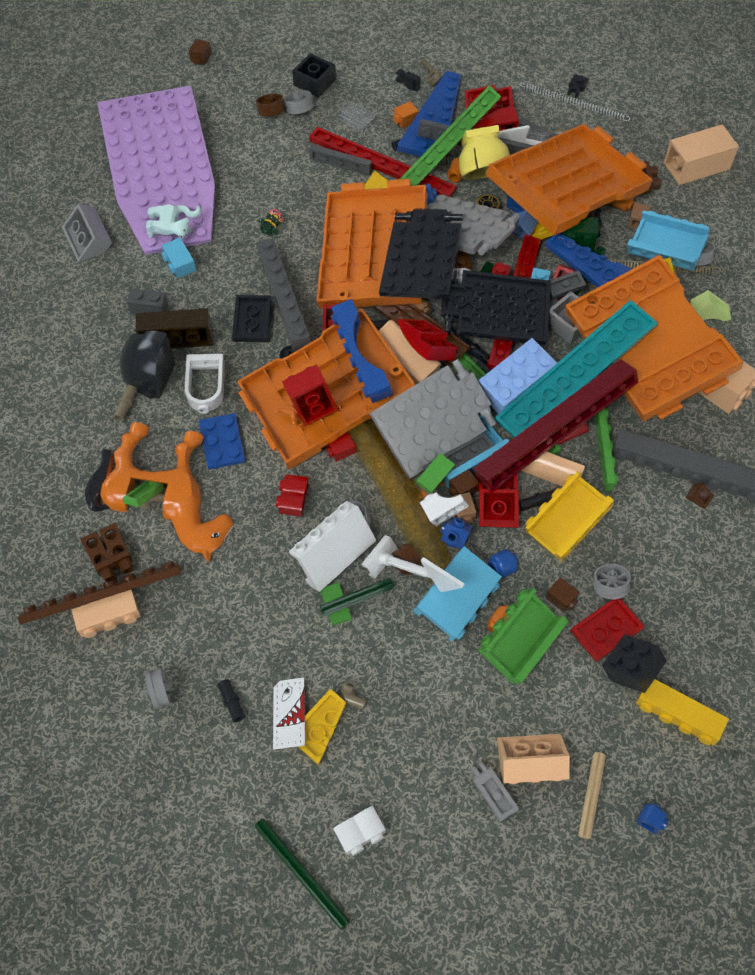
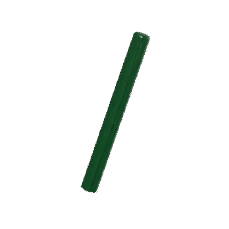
[255,818,350,930]

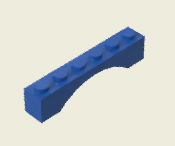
[331,299,393,403]

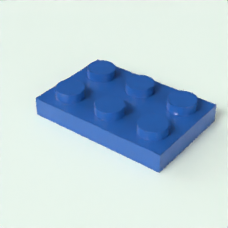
[199,413,245,470]

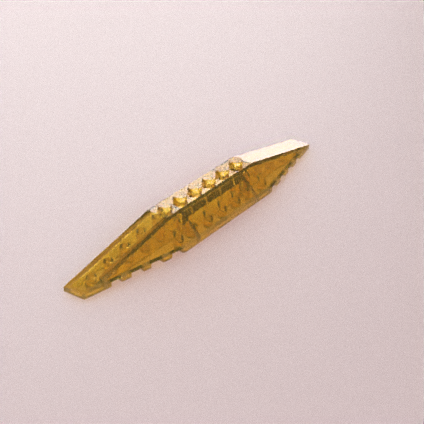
[348,418,451,586]

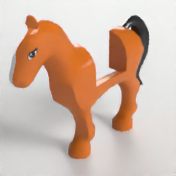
[85,422,234,562]

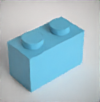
[161,238,196,278]

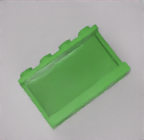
[478,588,569,684]

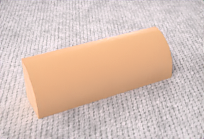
[521,452,585,486]

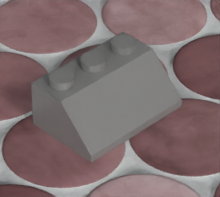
[62,203,112,262]

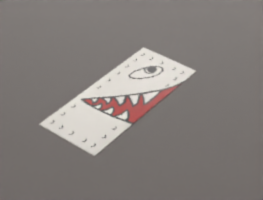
[273,678,305,750]

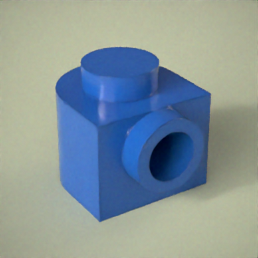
[637,803,669,835]

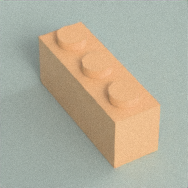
[71,590,141,638]

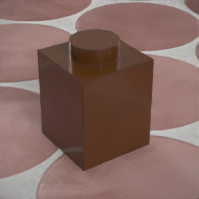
[189,39,211,65]
[448,469,479,496]
[545,577,579,613]

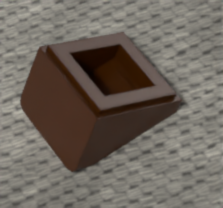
[685,483,714,509]

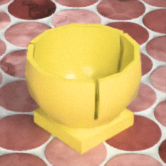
[459,125,510,180]

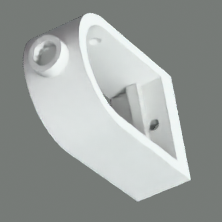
[185,354,225,414]

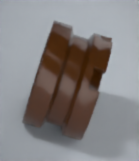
[392,543,422,575]

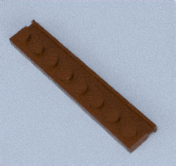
[371,304,470,367]
[18,561,181,625]

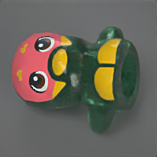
[258,209,283,236]

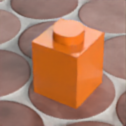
[393,101,419,128]

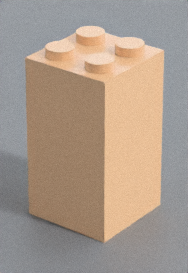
[664,124,739,185]
[698,361,755,414]

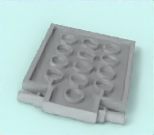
[427,195,520,255]
[369,359,496,479]

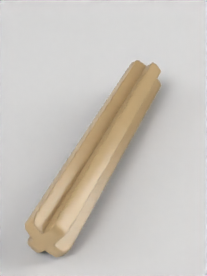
[578,752,606,839]

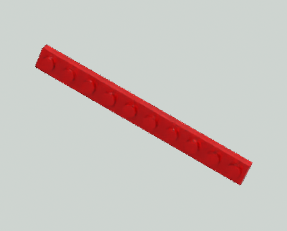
[309,127,457,197]
[487,234,541,369]

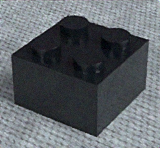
[292,53,336,97]
[602,635,667,693]

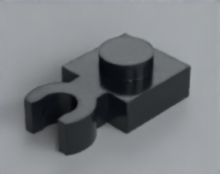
[396,69,421,92]
[567,74,589,98]

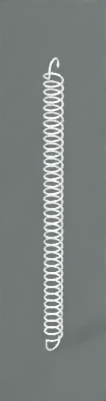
[519,83,630,121]

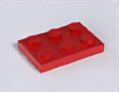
[570,598,645,663]

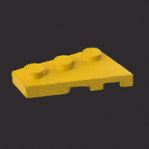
[297,689,346,766]

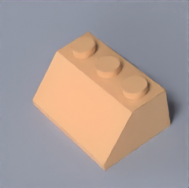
[497,734,570,784]

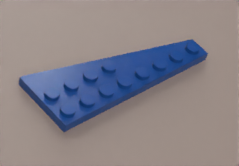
[397,71,461,162]
[545,233,686,297]

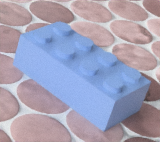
[478,338,557,414]

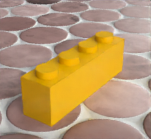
[636,679,729,746]

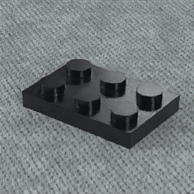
[232,295,271,342]

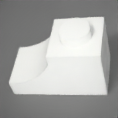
[420,492,469,527]

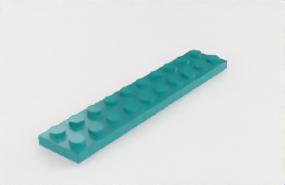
[495,300,658,438]

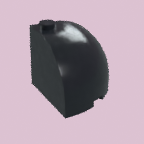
[120,331,175,399]

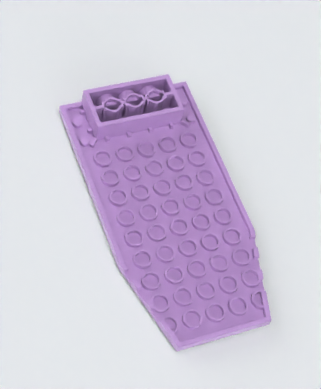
[97,86,215,255]

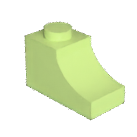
[691,290,731,321]

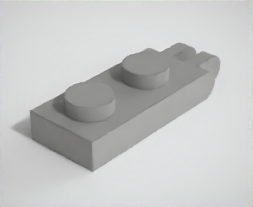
[470,761,519,823]

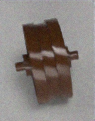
[256,93,285,116]

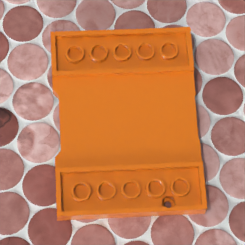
[486,124,653,236]
[316,179,428,308]
[565,255,743,422]
[237,308,415,469]

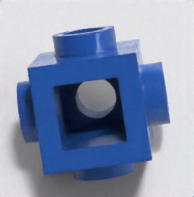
[440,517,473,549]

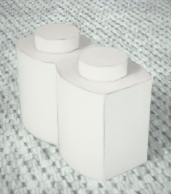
[333,806,386,856]

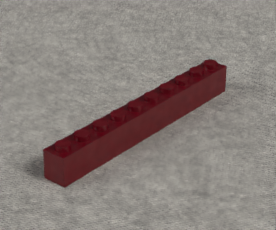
[474,359,638,493]

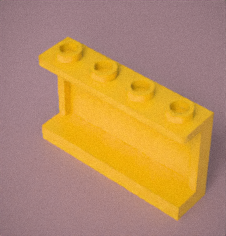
[525,471,614,562]

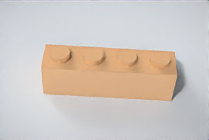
[379,320,441,385]

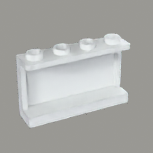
[289,501,376,592]

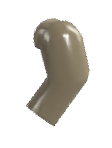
[140,493,165,509]
[341,681,367,710]

